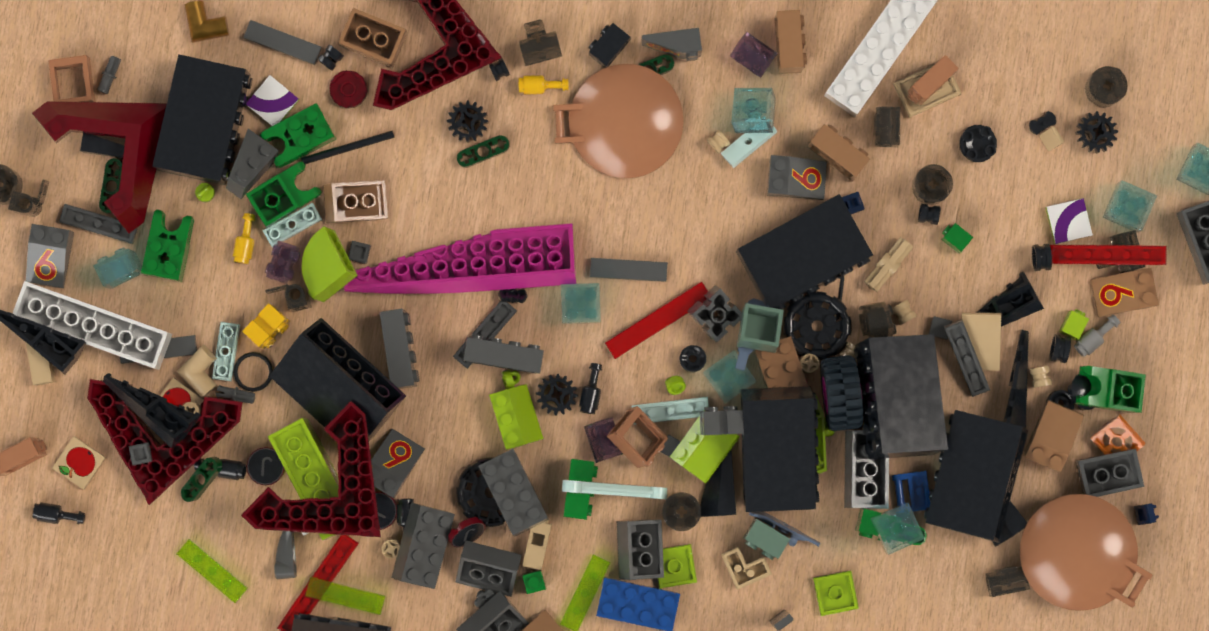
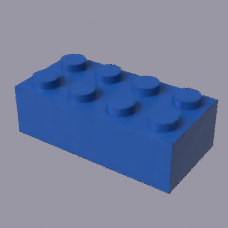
[596,577,680,631]

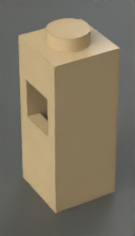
[26,343,56,386]
[522,520,552,570]

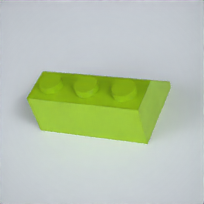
[489,384,544,450]
[670,416,740,484]

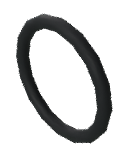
[233,352,273,392]

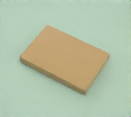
[893,64,962,118]
[962,313,1001,371]

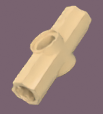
[864,237,913,292]

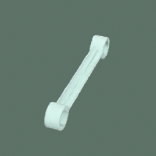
[562,480,668,499]

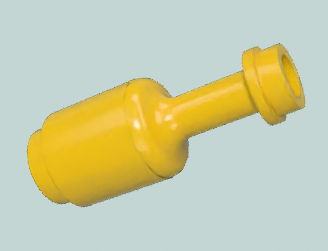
[518,75,569,95]
[232,213,256,264]

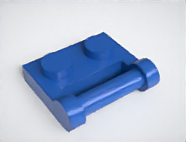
[891,471,931,514]

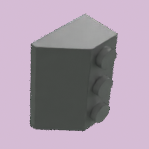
[617,520,664,580]
[456,541,522,597]
[456,591,529,631]

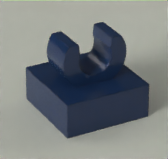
[842,192,865,215]
[1134,503,1159,525]

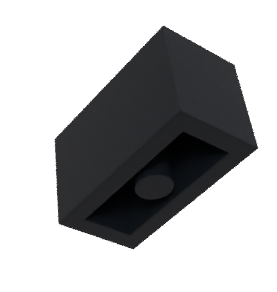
[588,23,631,68]

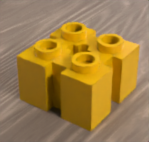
[242,303,290,349]

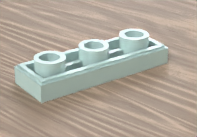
[721,117,777,168]
[262,203,322,248]
[212,322,241,382]

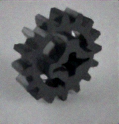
[447,100,489,143]
[1075,111,1118,154]
[536,374,578,416]

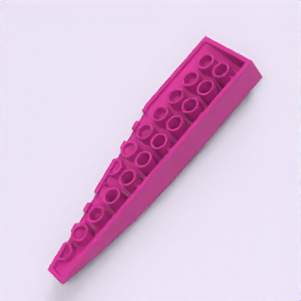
[344,224,576,294]

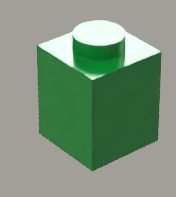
[941,223,973,254]
[522,570,547,594]

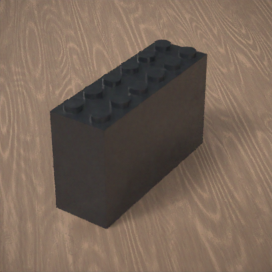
[152,54,253,185]
[736,194,873,310]
[269,318,406,441]
[854,334,948,459]
[740,386,819,512]
[924,410,1028,543]

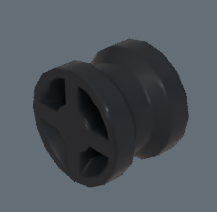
[488,58,510,82]

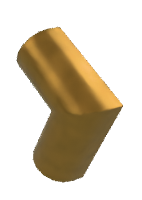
[185,1,229,43]

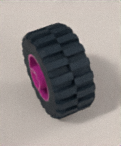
[820,355,863,431]

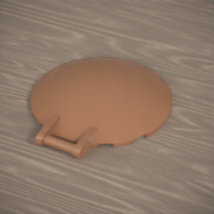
[553,64,684,178]
[1020,494,1153,611]

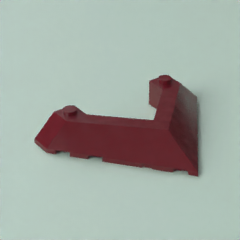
[373,0,502,110]
[32,101,167,234]
[87,379,243,505]
[241,401,381,538]

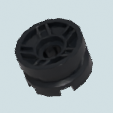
[1032,244,1052,271]
[1050,334,1071,363]
[679,345,706,372]
[1046,390,1075,410]

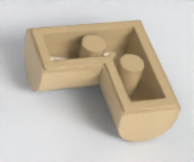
[177,345,217,399]
[721,547,772,590]

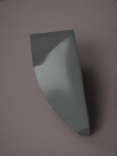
[274,531,297,579]

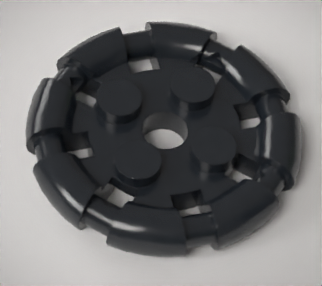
[783,291,852,360]
[456,457,505,527]

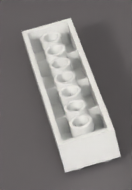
[824,0,938,117]
[13,281,173,370]

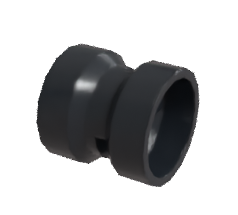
[317,44,344,71]
[918,203,941,225]

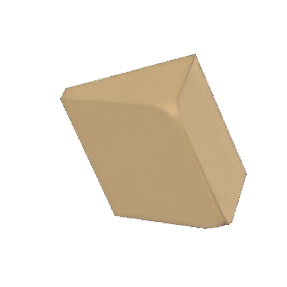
[1039,126,1064,151]

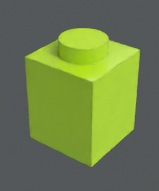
[1059,309,1089,340]

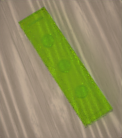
[177,539,248,603]
[560,554,611,631]
[305,576,385,615]

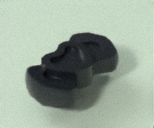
[1029,111,1057,135]
[498,289,528,303]

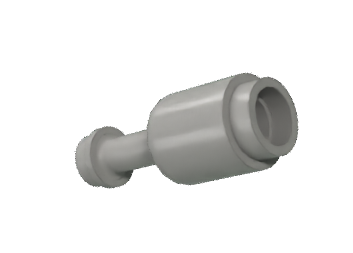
[1074,315,1121,357]

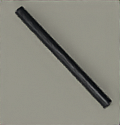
[301,130,395,164]

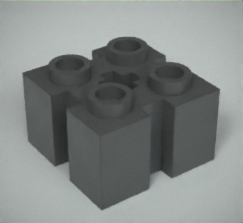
[687,286,742,342]
[699,406,744,435]

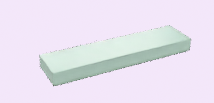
[631,397,709,425]

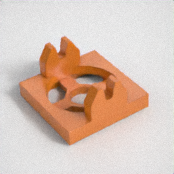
[1090,415,1146,455]

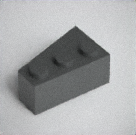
[226,129,279,199]

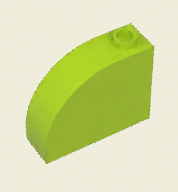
[302,226,358,302]

